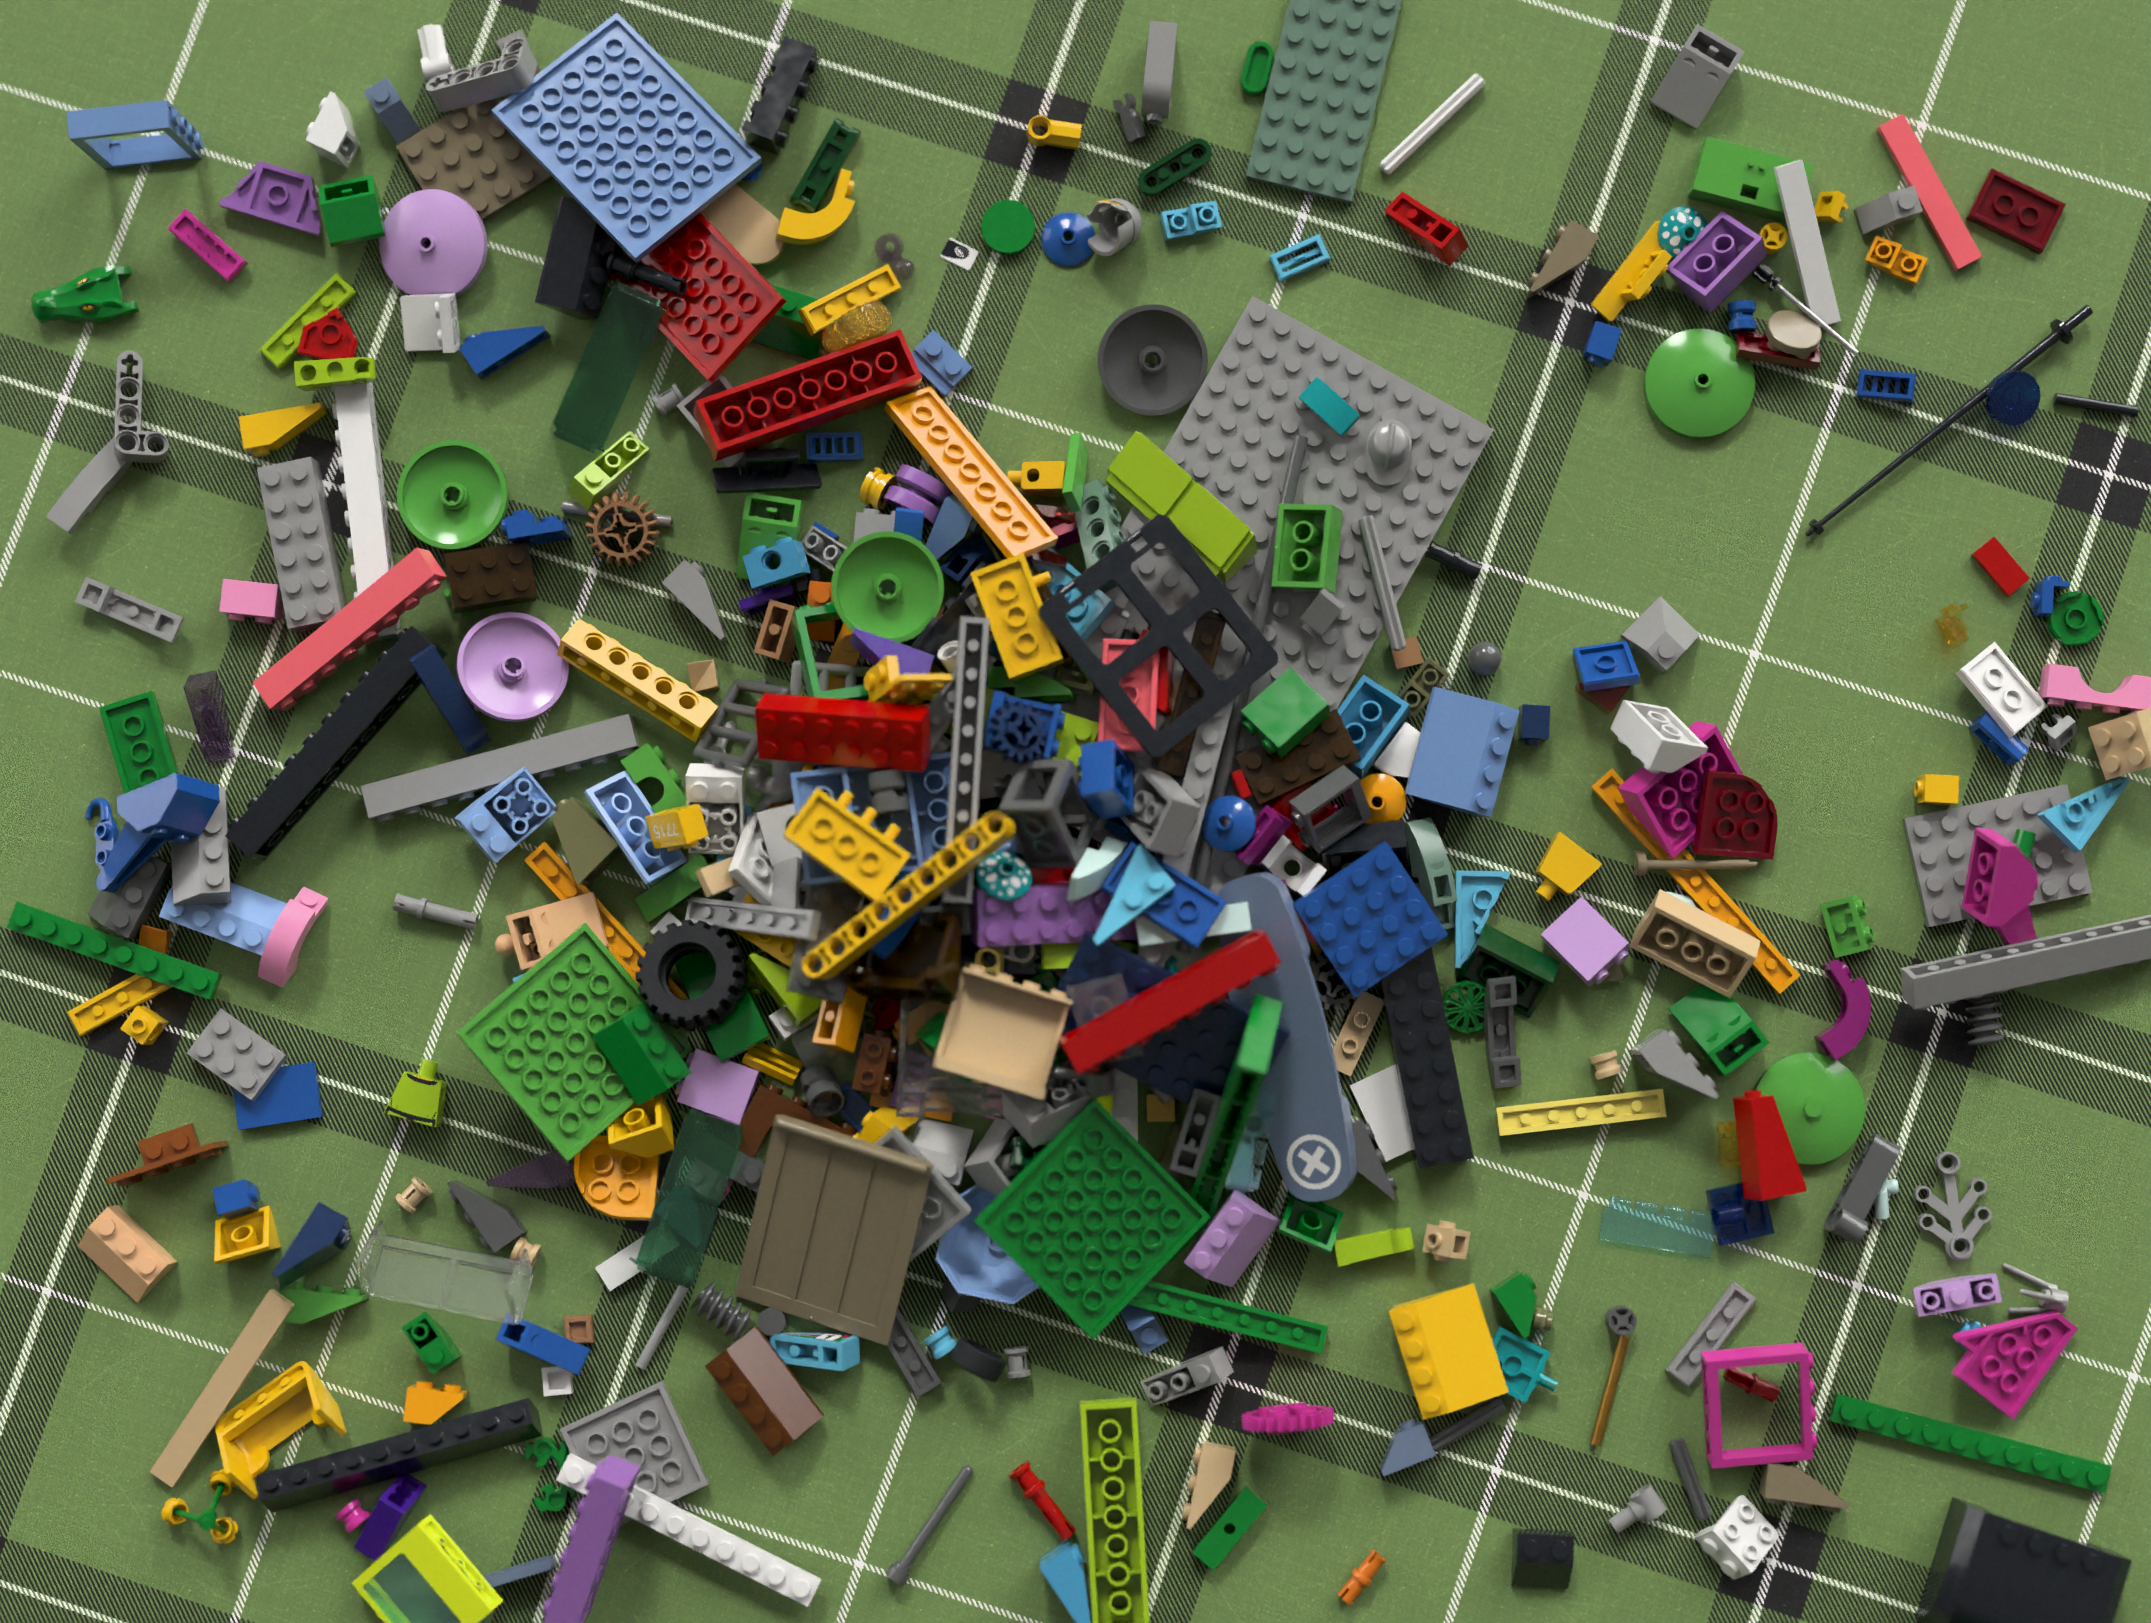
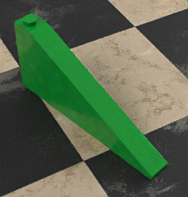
[1190,993,1283,1222]

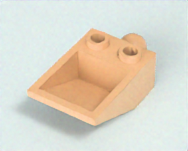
[495,891,609,970]

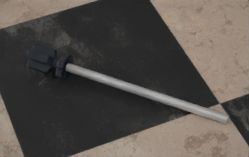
[1753,263,1859,356]

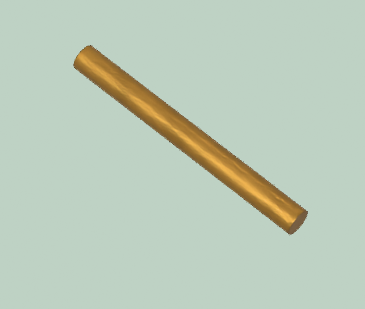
[1590,1334,1630,1447]

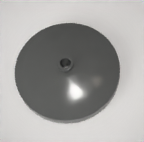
[1097,304,1208,416]

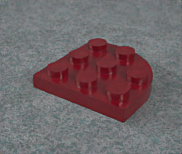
[1693,770,1778,860]

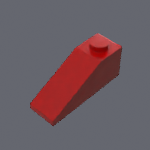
[1384,191,1468,266]

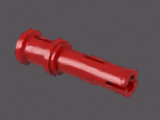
[1009,1460,1076,1542]

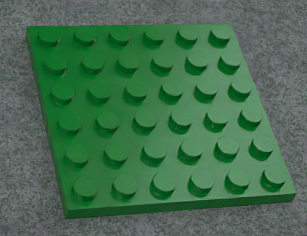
[973,1098,1210,1340]

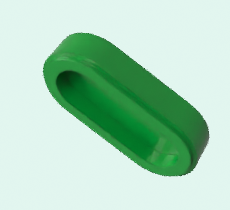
[1240,41,1274,97]

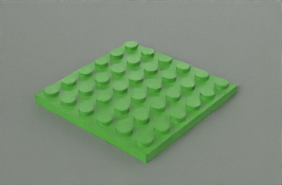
[455,923,693,1162]

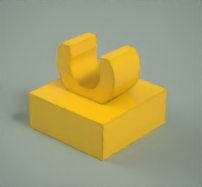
[1814,191,1848,223]

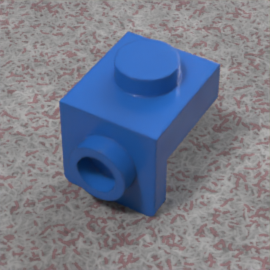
[2030,576,2070,617]

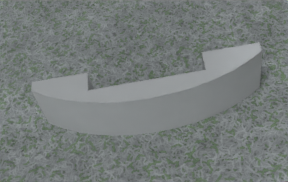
[75,577,185,643]

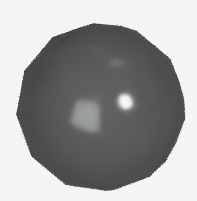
[1467,641,1502,676]

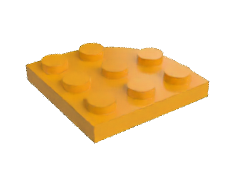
[574,1135,660,1221]

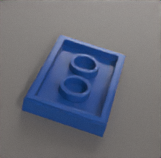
[233,1062,323,1130]

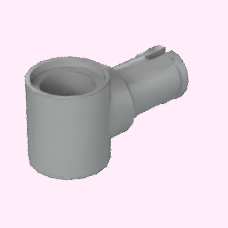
[1608,1484,1667,1534]

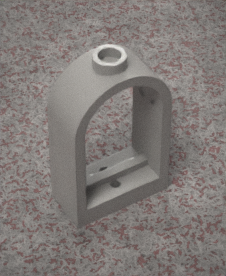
[1141,21,1178,124]

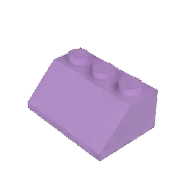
[1184,1188,1281,1287]

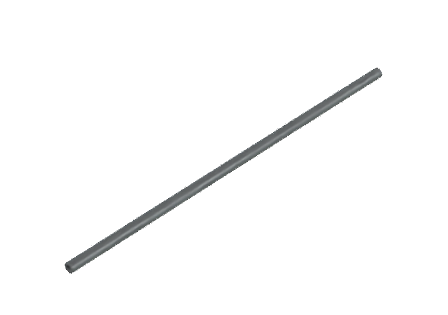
[1176,435,1308,953]

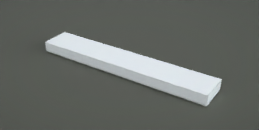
[1773,160,1841,327]

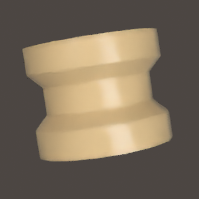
[1589,1050,1623,1080]
[509,1237,542,1271]

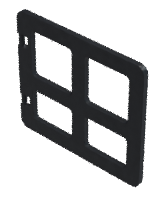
[1038,515,1278,757]

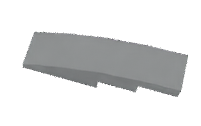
[46,438,135,534]

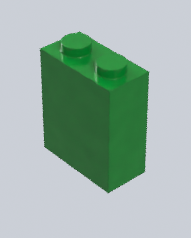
[1241,667,1330,758]

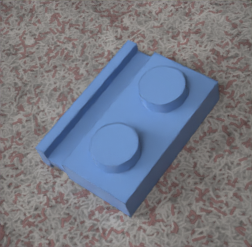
[912,330,973,397]

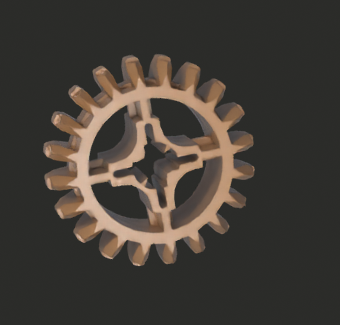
[585,492,660,566]

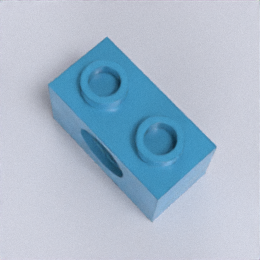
[742,537,811,589]

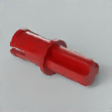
[1723,1368,1780,1403]

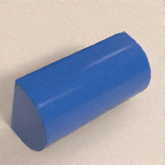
[1969,711,2029,766]

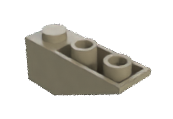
[1526,220,1599,298]
[1759,1462,1849,1512]

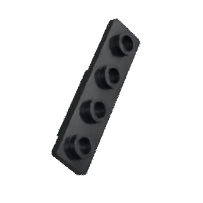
[711,447,822,494]

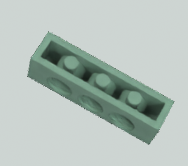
[1074,478,1132,593]

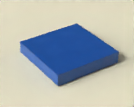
[1573,641,1640,692]

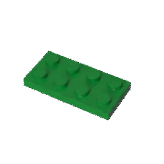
[99,691,179,794]

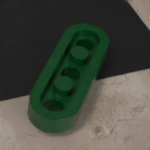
[1138,138,1212,197]

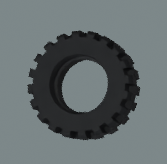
[636,920,748,1032]

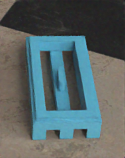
[1269,234,1330,282]

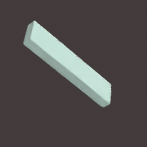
[1135,902,1252,946]

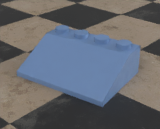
[1404,687,1520,818]

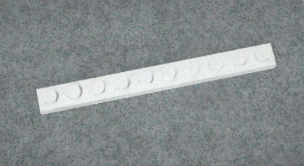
[556,1453,821,1607]

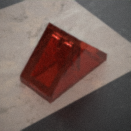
[1575,682,1631,714]

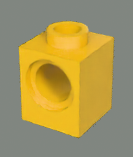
[1914,774,1959,806]
[120,1006,169,1045]

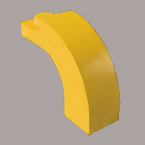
[775,168,855,245]

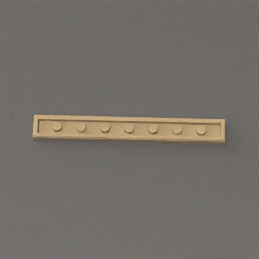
[150,1288,295,1488]

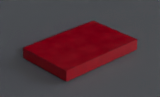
[1966,168,2066,254]

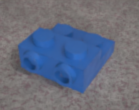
[501,510,573,546]

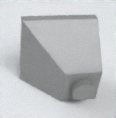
[1621,596,1700,674]

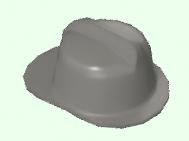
[1365,420,1412,486]

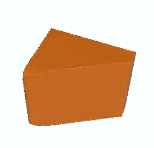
[139,925,173,955]

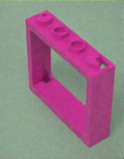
[1701,1342,1817,1469]

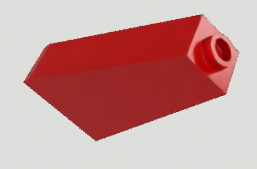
[1733,1090,1806,1201]

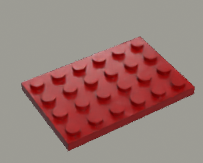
[609,212,787,383]

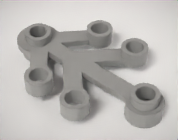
[1913,1151,1992,1260]

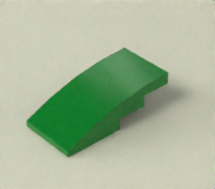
[675,952,772,1063]

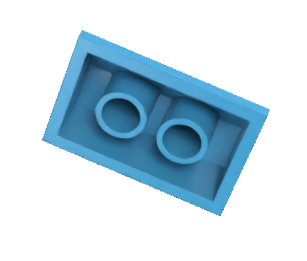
[1337,675,1410,779]

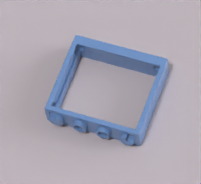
[67,100,204,170]

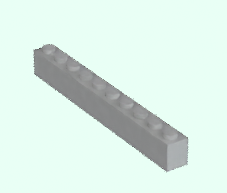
[941,616,989,905]
[1137,699,1234,968]
[361,714,641,823]
[1901,915,2151,1010]

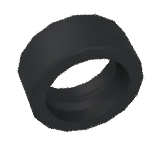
[950,1337,1007,1382]

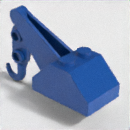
[86,773,220,893]

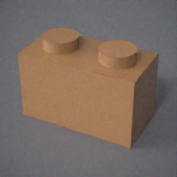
[754,599,798,664]

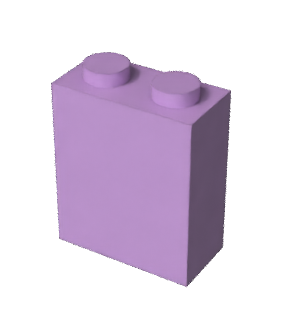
[1541,896,1630,987]
[675,1049,761,1124]

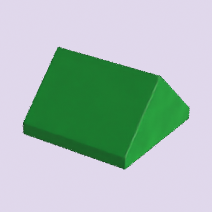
[1275,1193,1344,1255]

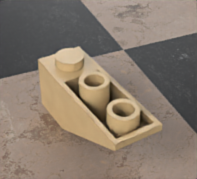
[1182,1440,1236,1529]

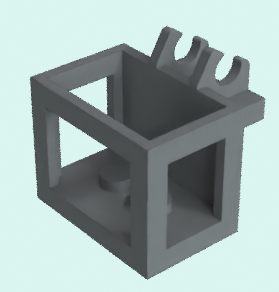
[993,759,1099,868]

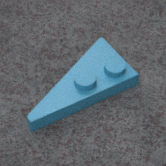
[2037,777,2131,852]
[1093,843,1176,948]
[1454,871,1510,968]

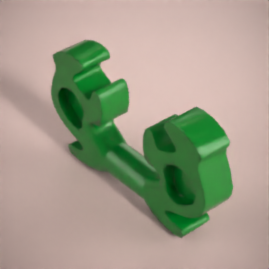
[524,1437,578,1512]

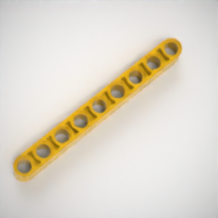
[802,812,1015,981]

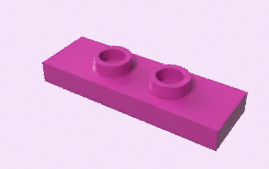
[167,209,248,283]

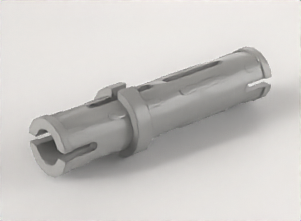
[393,893,479,931]

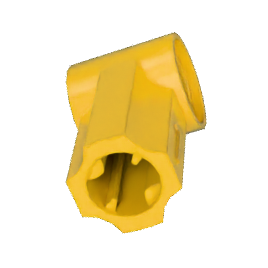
[1027,115,1082,150]

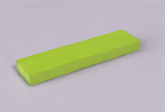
[259,273,358,371]

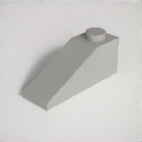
[662,559,728,643]

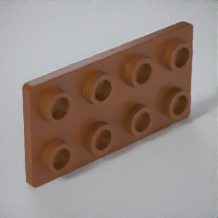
[106,1123,229,1187]

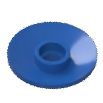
[1041,212,1095,267]
[1202,796,1256,852]

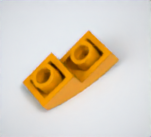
[1865,235,1928,286]

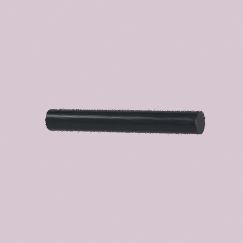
[2053,393,2139,417]

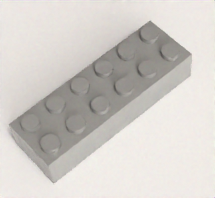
[257,457,347,633]

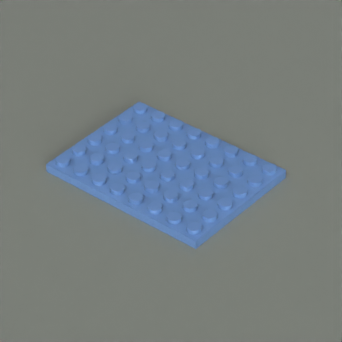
[491,13,762,263]

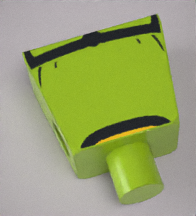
[384,1058,447,1127]

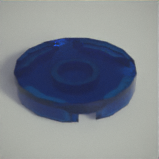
[1986,370,2041,426]

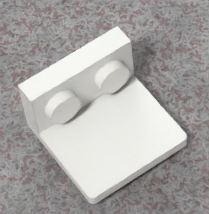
[400,294,460,353]

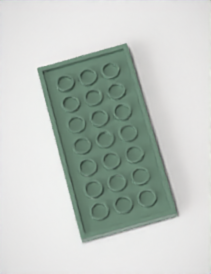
[1245,0,1402,204]

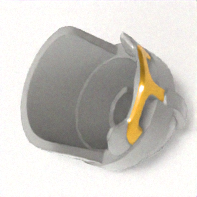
[1087,198,1143,256]

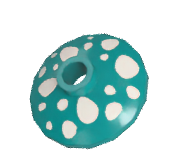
[1657,206,1707,260]
[976,851,1032,901]

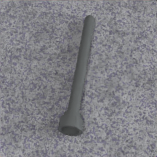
[885,1465,973,1586]

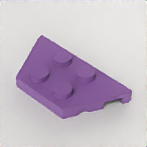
[219,161,322,238]

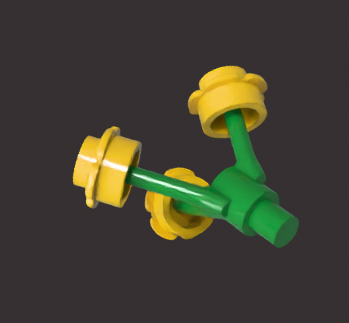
[161,1469,238,1544]

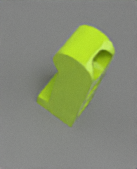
[294,357,376,392]
[1333,1227,1415,1267]

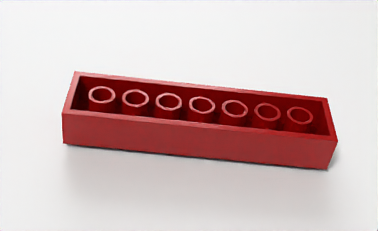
[694,329,922,462]
[1059,928,1282,1075]

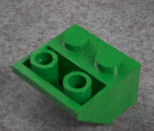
[318,175,385,247]

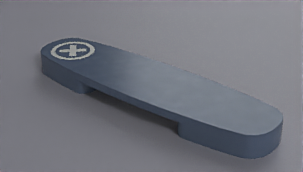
[1218,872,1358,1202]

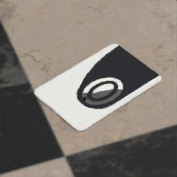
[941,238,978,270]

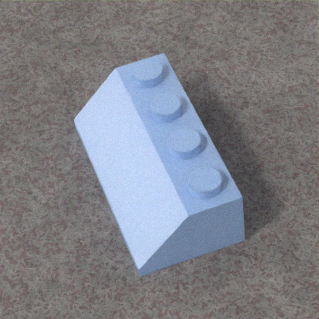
[583,770,688,886]
[159,882,287,956]

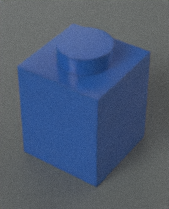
[1582,321,1622,367]
[213,1179,260,1219]

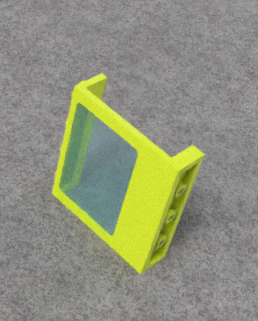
[352,1514,503,1623]

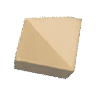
[687,659,720,692]

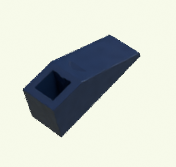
[940,532,998,588]

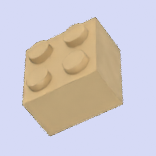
[2088,708,2151,780]

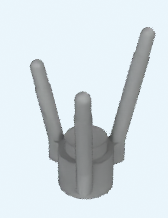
[2002,1263,2069,1314]

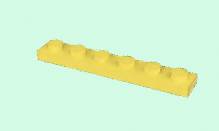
[1495,1089,1667,1136]

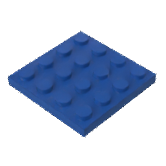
[1293,841,1448,997]

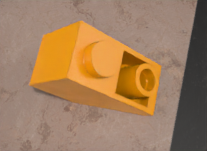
[403,1381,469,1425]

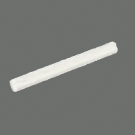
[1380,74,1485,175]

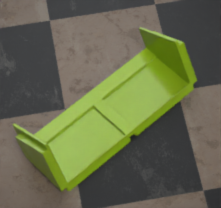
[1106,431,1257,583]

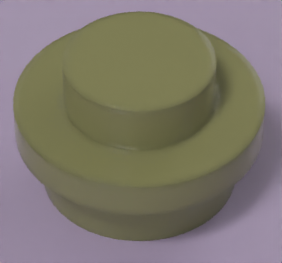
[1533,1307,1554,1335]

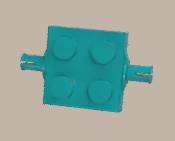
[1492,1326,1558,1403]

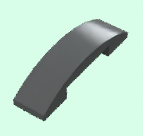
[1484,976,1521,1089]

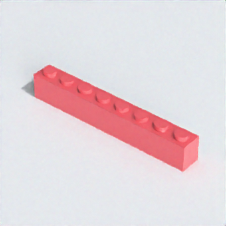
[252,548,447,711]

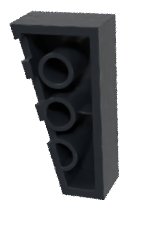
[742,36,820,155]

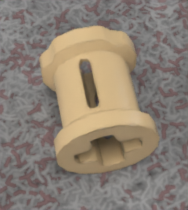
[395,1176,433,1214]

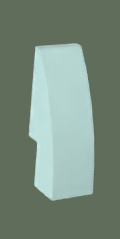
[1067,836,1128,901]

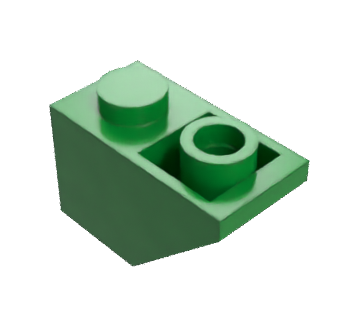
[401,1311,462,1374]

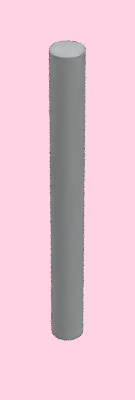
[562,501,672,527]
[635,1265,699,1370]

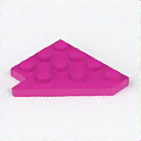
[1951,1311,2078,1420]

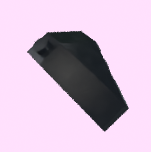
[912,561,988,674]

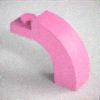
[258,887,328,988]

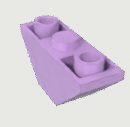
[1912,1274,2002,1317]

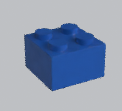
[1078,739,1134,820]

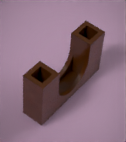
[729,1082,858,1158]

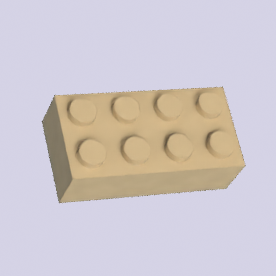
[1630,889,1760,998]

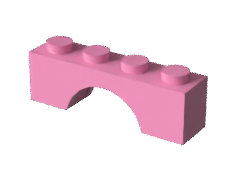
[2039,664,2151,714]

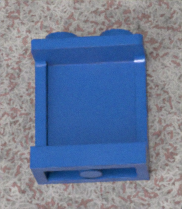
[982,690,1066,760]

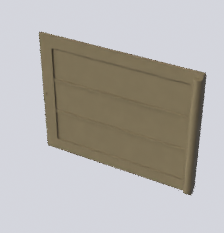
[734,1114,933,1346]

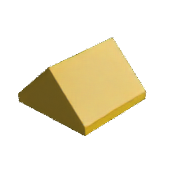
[214,1206,281,1265]

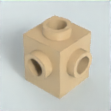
[1422,1220,1471,1262]

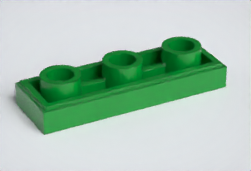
[1192,1486,1267,1571]

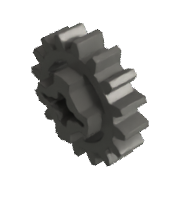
[1309,954,1358,1011]

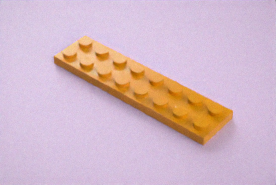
[884,386,1058,559]

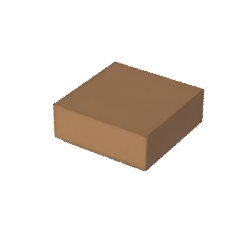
[1389,636,1423,670]
[563,1314,595,1344]

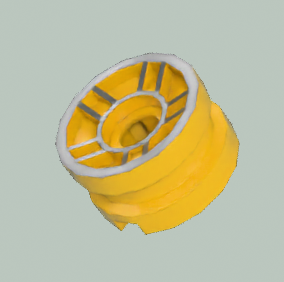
[859,467,898,511]

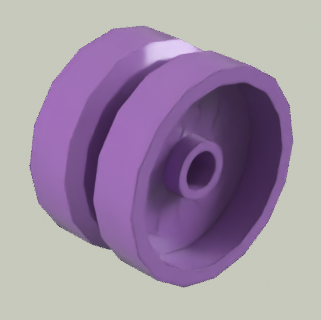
[884,464,954,527]

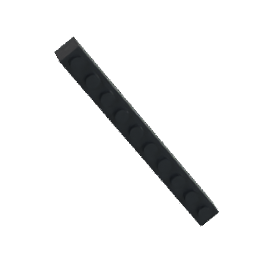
[257,1398,542,1513]

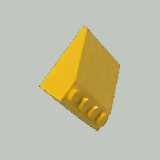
[1389,1283,1509,1420]

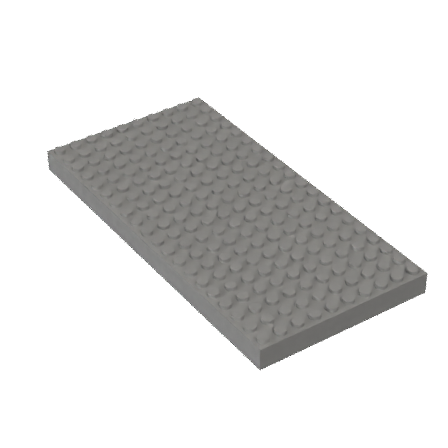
[1038,296,1494,895]

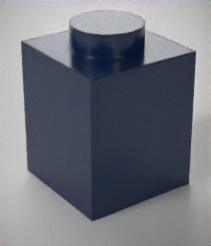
[1518,704,1550,746]

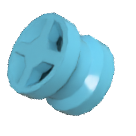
[923,1326,957,1360]

